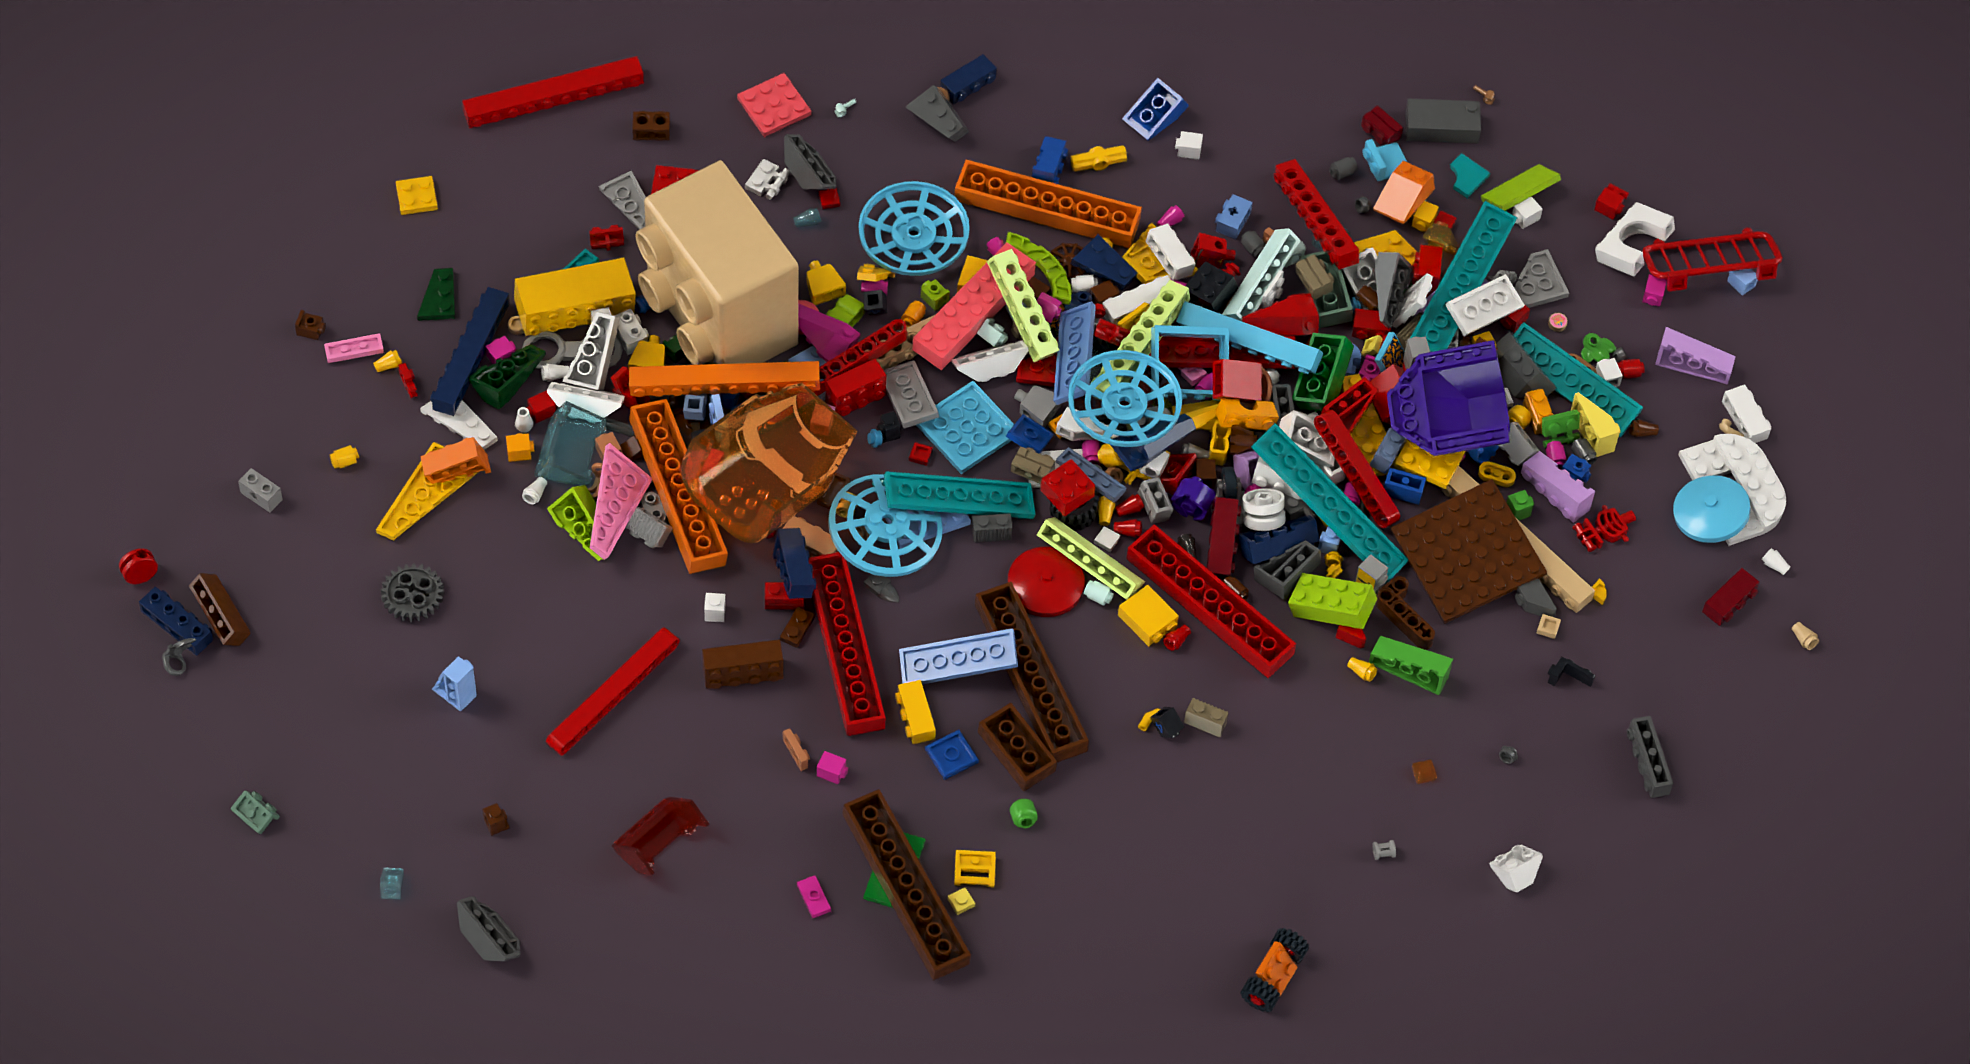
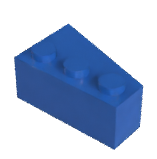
[1032,136,1068,184]

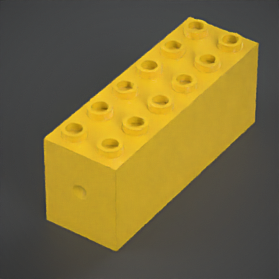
[514,258,636,336]

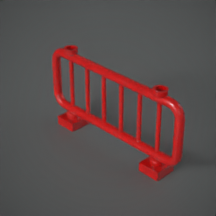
[1642,227,1783,291]

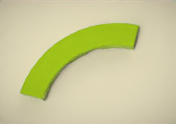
[1006,232,1072,305]

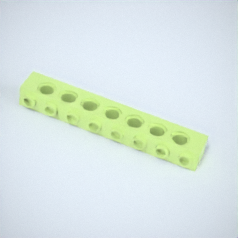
[1091,280,1190,401]

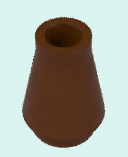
[1629,419,1659,437]

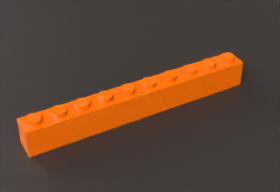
[629,361,820,397]

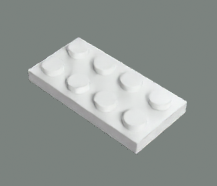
[1445,274,1525,336]

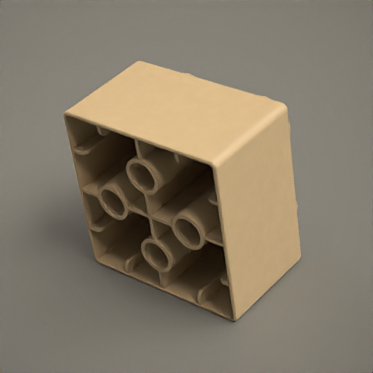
[636,160,798,365]

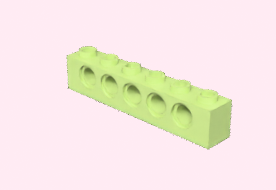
[986,249,1059,363]

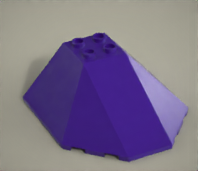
[1387,340,1510,456]

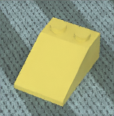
[1570,392,1620,457]

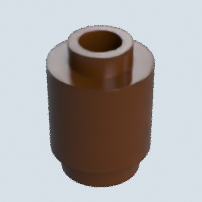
[1355,284,1378,311]
[1223,576,1249,601]

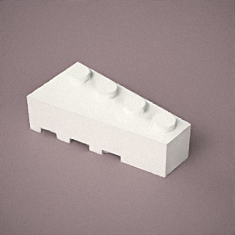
[562,312,620,391]

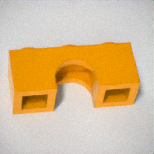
[1215,398,1279,431]

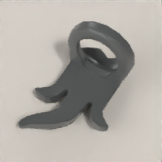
[162,638,196,676]

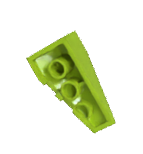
[547,485,613,561]

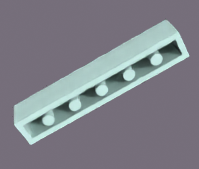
[1222,228,1301,321]

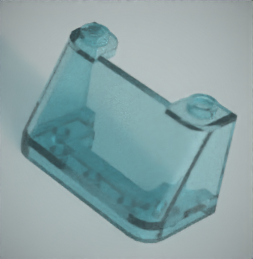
[534,401,607,486]

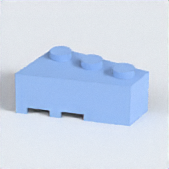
[432,656,477,712]

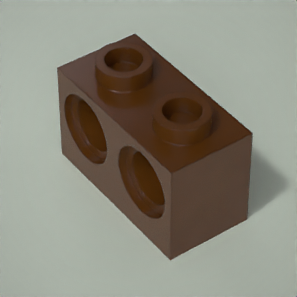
[633,111,670,140]

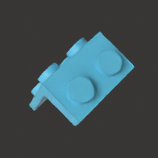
[1363,139,1407,182]

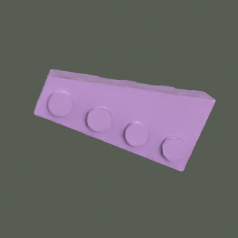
[1655,327,1736,384]
[1521,451,1595,523]

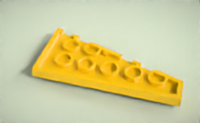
[376,442,479,541]

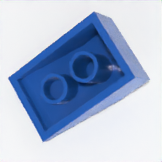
[1122,78,1189,141]

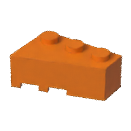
[420,437,491,484]

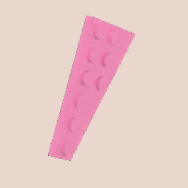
[590,443,652,560]

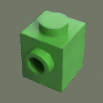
[1506,490,1534,520]

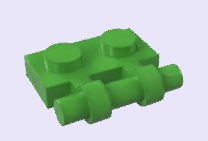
[1542,409,1580,448]

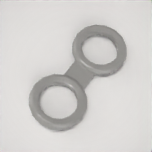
[522,331,623,369]

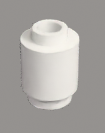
[1071,275,1098,293]

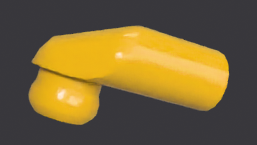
[1138,708,1160,731]

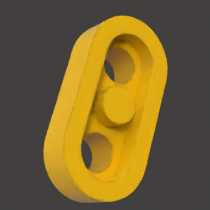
[1478,461,1516,487]

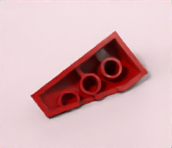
[1242,293,1319,335]

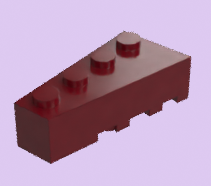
[1206,497,1241,578]

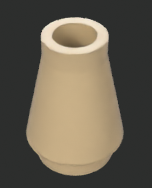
[1792,622,1819,650]

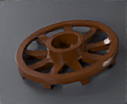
[1051,243,1086,279]

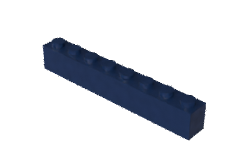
[430,287,509,416]

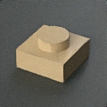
[1537,614,1561,639]

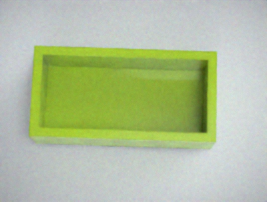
[1288,573,1377,629]

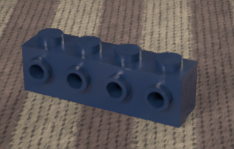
[139,587,213,656]

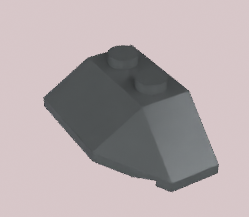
[784,134,836,189]
[1496,332,1557,398]
[457,896,520,961]

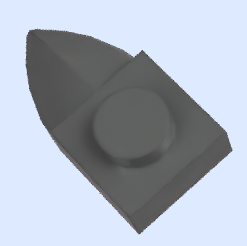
[864,574,899,602]

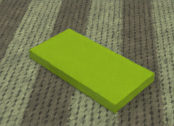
[1481,164,1561,211]

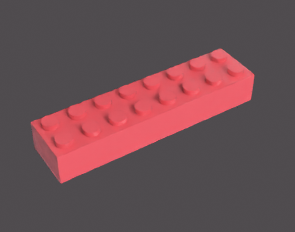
[912,242,1036,371]

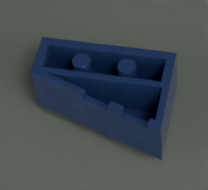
[1070,234,1137,291]

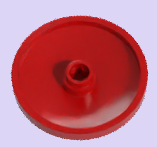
[1007,547,1085,617]

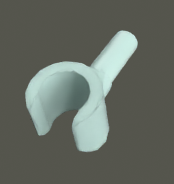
[835,99,856,118]

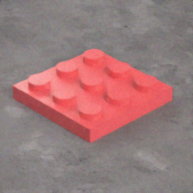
[737,73,811,137]

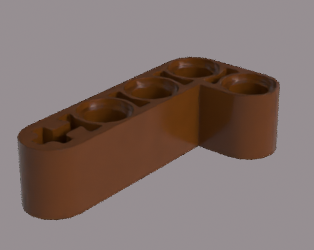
[1376,576,1435,650]

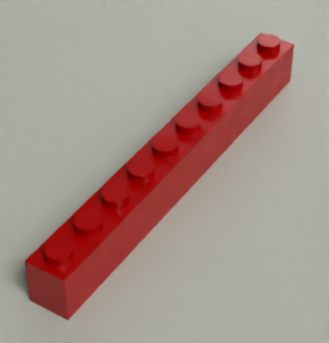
[462,56,644,128]

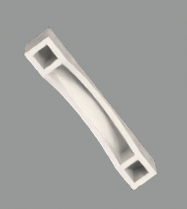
[1056,407,1170,478]

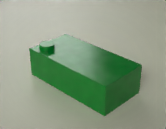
[1292,333,1354,412]

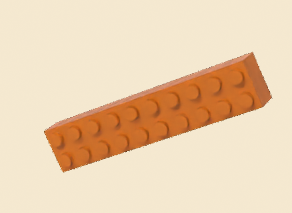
[955,159,1142,248]
[629,399,728,574]

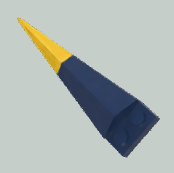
[1111,404,1218,471]

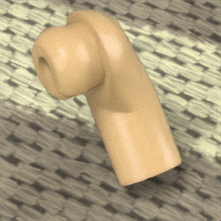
[1719,419,1744,437]

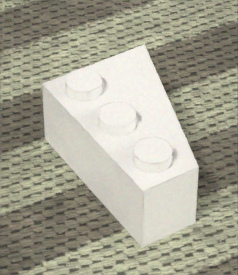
[1251,456,1302,500]

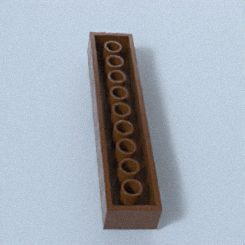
[975,582,1089,762]
[842,789,971,981]

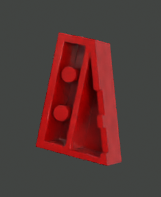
[1321,377,1377,435]

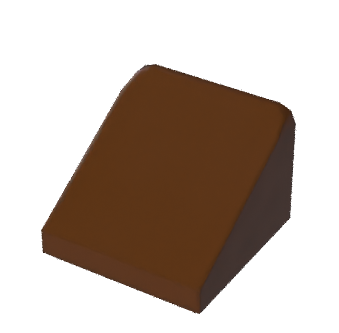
[620,436,642,461]

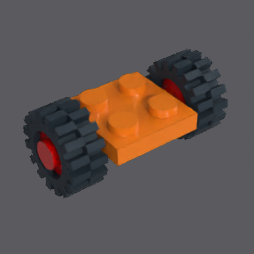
[1240,928,1309,1012]

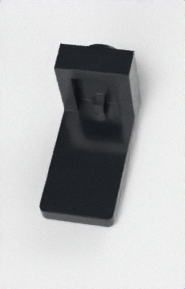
[1547,657,1595,687]

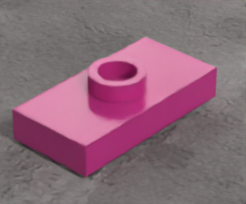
[797,875,831,919]

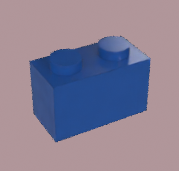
[1384,468,1426,505]

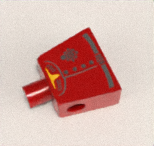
[1191,233,1236,268]

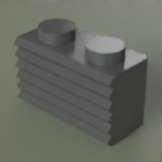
[972,513,1012,543]

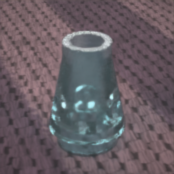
[793,207,822,228]

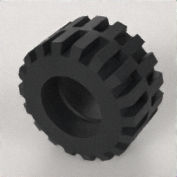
[1050,490,1099,531]

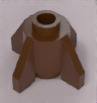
[1228,425,1257,455]

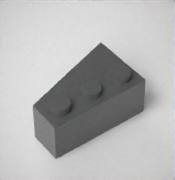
[906,85,970,142]
[1254,540,1321,600]

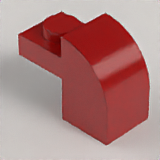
[610,366,651,408]

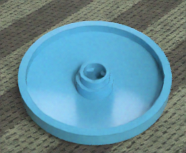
[1673,475,1751,543]

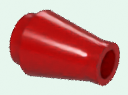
[1115,494,1144,517]
[1114,519,1142,538]
[1163,625,1191,651]

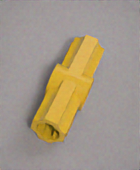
[1070,145,1127,172]

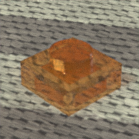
[1412,759,1437,784]

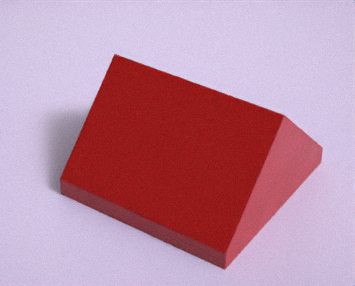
[1160,453,1197,495]

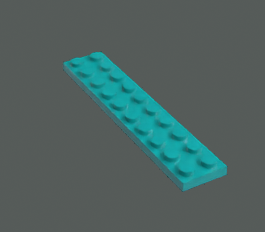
[1410,201,1518,352]
[1251,423,1409,584]

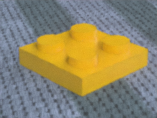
[395,176,438,215]

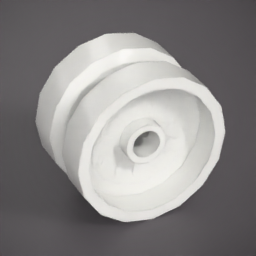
[1242,488,1286,531]

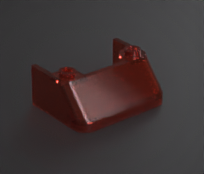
[612,797,710,875]

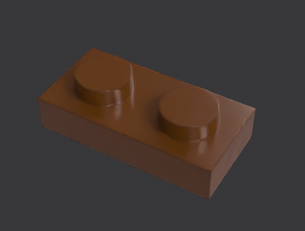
[780,606,815,648]

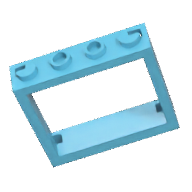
[1151,325,1229,401]

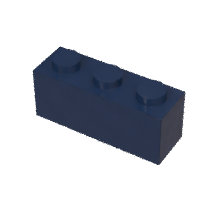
[940,54,997,105]

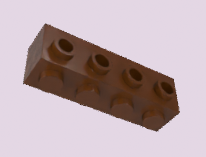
[189,573,251,646]

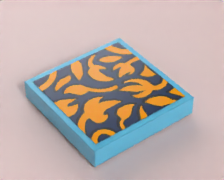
[1375,332,1405,373]

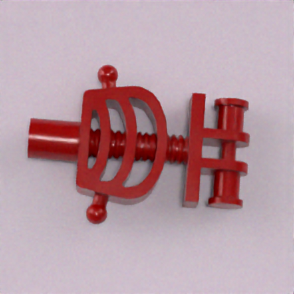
[1572,505,1636,552]

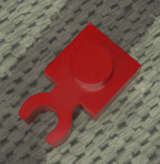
[398,363,418,398]

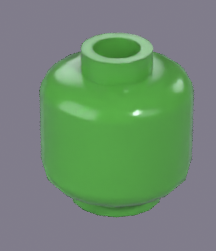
[1010,799,1038,828]

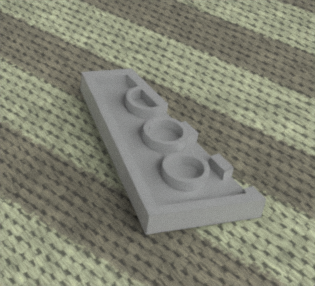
[598,171,646,230]

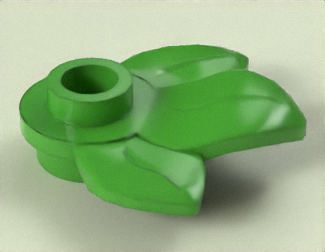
[1581,333,1616,363]

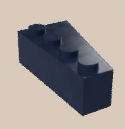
[1238,515,1319,564]
[772,528,816,599]

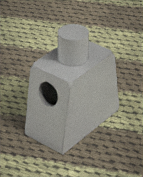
[1014,386,1061,428]

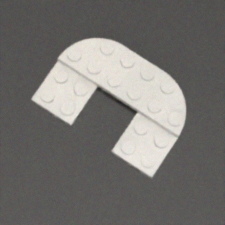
[1678,434,1786,546]

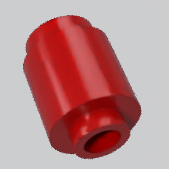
[1617,359,1644,379]

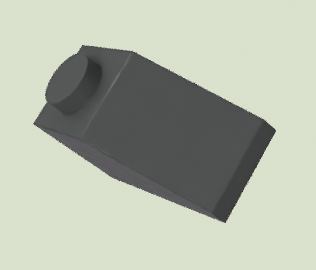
[1515,578,1557,617]

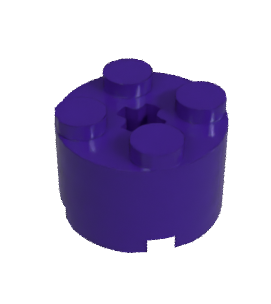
[1171,476,1216,520]

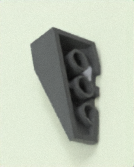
[1375,252,1414,328]

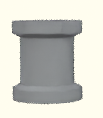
[1373,840,1396,860]

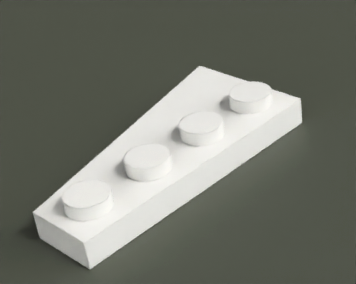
[420,400,498,450]

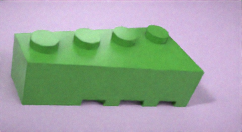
[1369,636,1453,695]

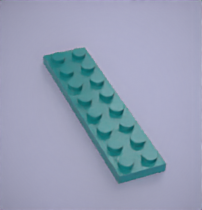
[1513,322,1643,438]
[884,471,1036,519]

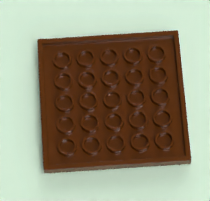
[1391,479,1547,624]

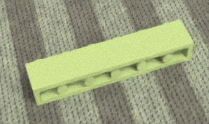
[1037,517,1145,600]

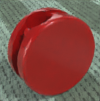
[119,548,158,584]

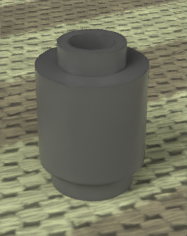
[1329,157,1358,180]
[1241,231,1266,258]
[1571,438,1597,465]

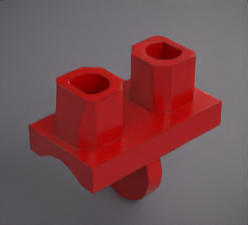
[589,225,624,251]
[1093,318,1130,347]

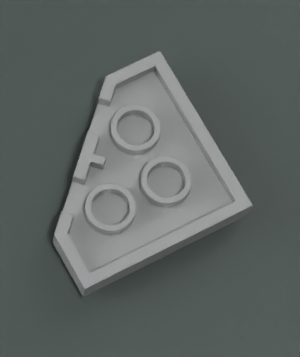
[1514,249,1569,308]

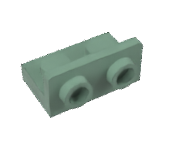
[231,790,280,834]

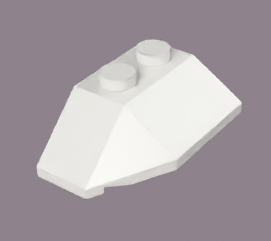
[952,340,1029,382]
[547,382,625,421]

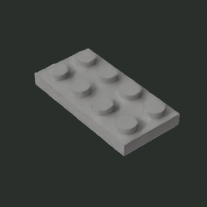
[883,360,939,429]

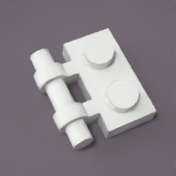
[745,159,790,200]

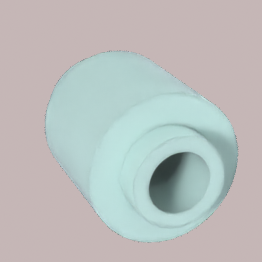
[1084,580,1114,606]

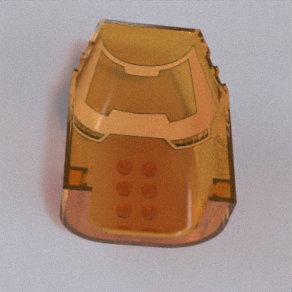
[681,383,858,543]

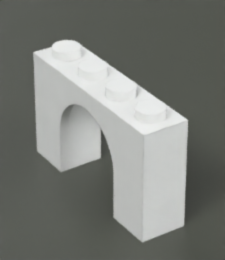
[1595,202,1675,276]

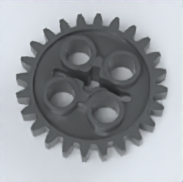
[381,563,445,622]

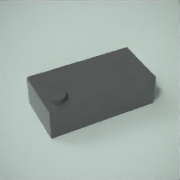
[1405,99,1481,144]

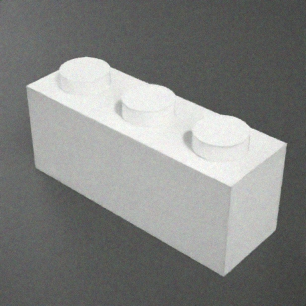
[1146,224,1196,281]
[1722,385,1771,443]

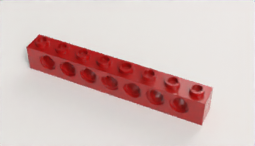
[1274,159,1359,270]

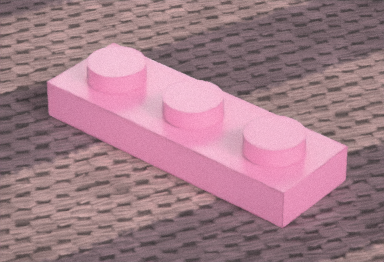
[324,333,384,363]

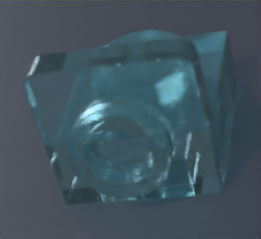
[380,868,404,899]

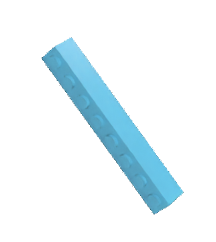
[1176,301,1323,375]

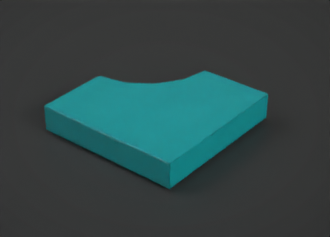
[1450,153,1490,199]

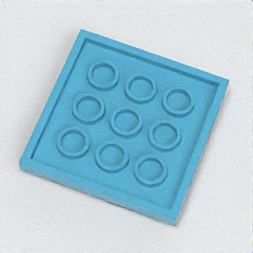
[916,381,1014,474]

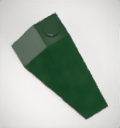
[469,344,546,409]

